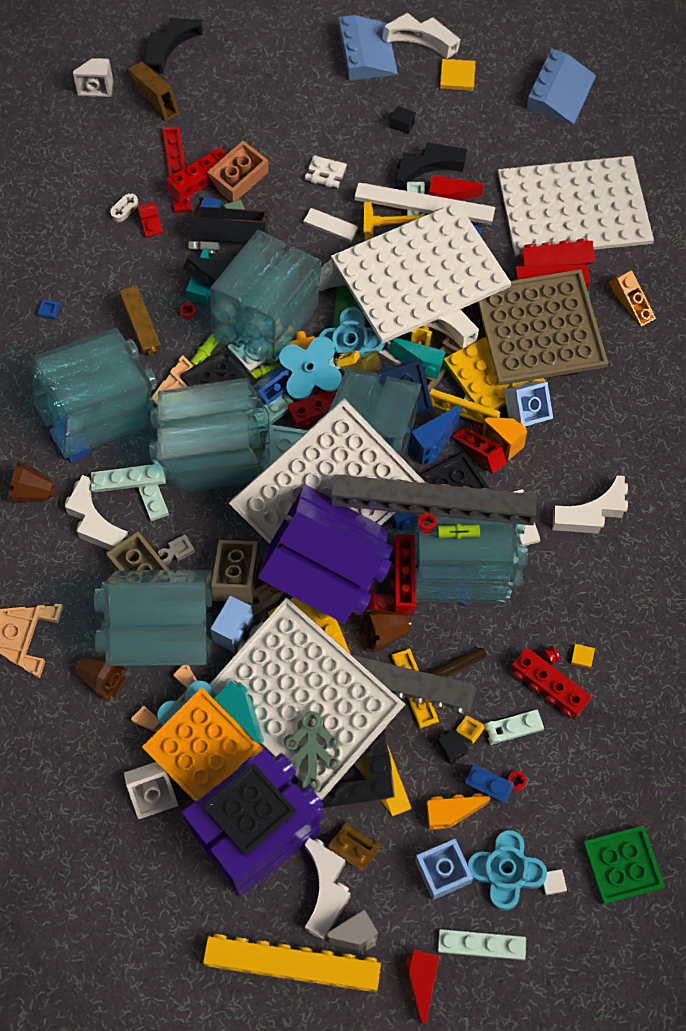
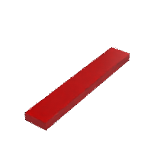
[162,127,192,214]

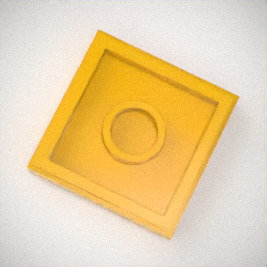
[440,59,475,90]

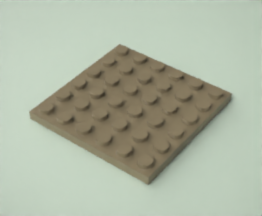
[477,270,609,385]

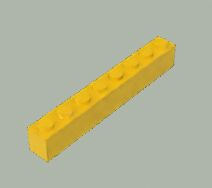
[204,934,381,993]

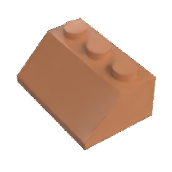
[207,141,268,202]

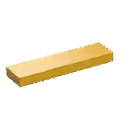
[429,389,500,424]
[391,649,439,729]

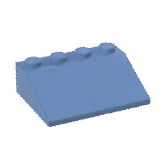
[339,15,398,80]
[527,49,596,125]

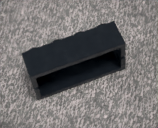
[194,207,269,245]

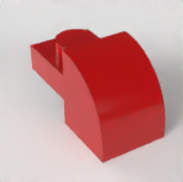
[137,201,163,238]

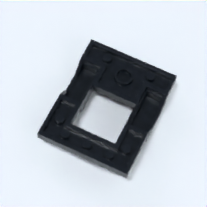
[320,728,395,809]

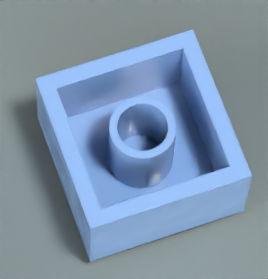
[504,381,553,426]
[210,596,254,652]
[415,839,473,900]

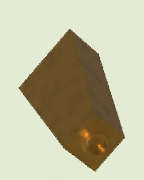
[128,61,180,122]
[120,285,161,356]

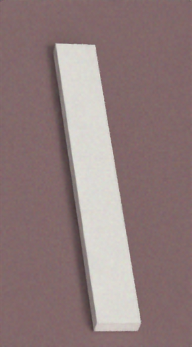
[355,183,495,225]

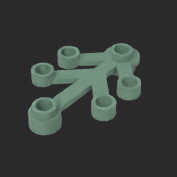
[286,711,340,793]

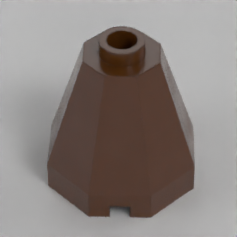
[8,461,56,503]
[361,609,411,652]
[75,656,128,701]

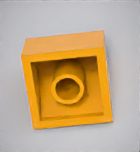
[482,417,527,460]

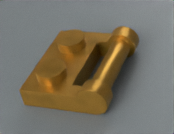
[328,822,382,871]

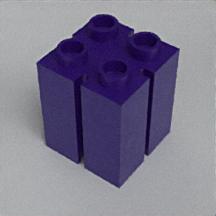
[258,484,393,624]
[182,748,324,897]

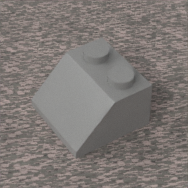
[327,910,378,951]

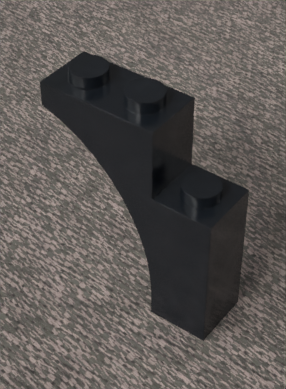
[145,18,203,74]
[394,142,467,190]
[183,244,266,290]

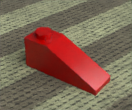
[429,175,484,201]
[451,426,506,474]
[405,950,439,1025]

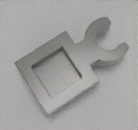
[188,241,220,254]
[158,534,195,565]

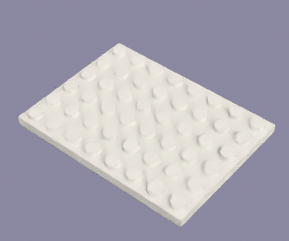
[498,156,654,258]
[331,202,511,344]
[229,399,425,544]
[210,598,405,799]

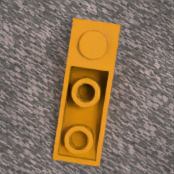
[609,271,656,327]
[426,793,490,830]

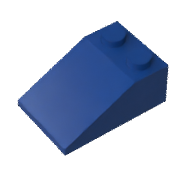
[410,405,461,465]

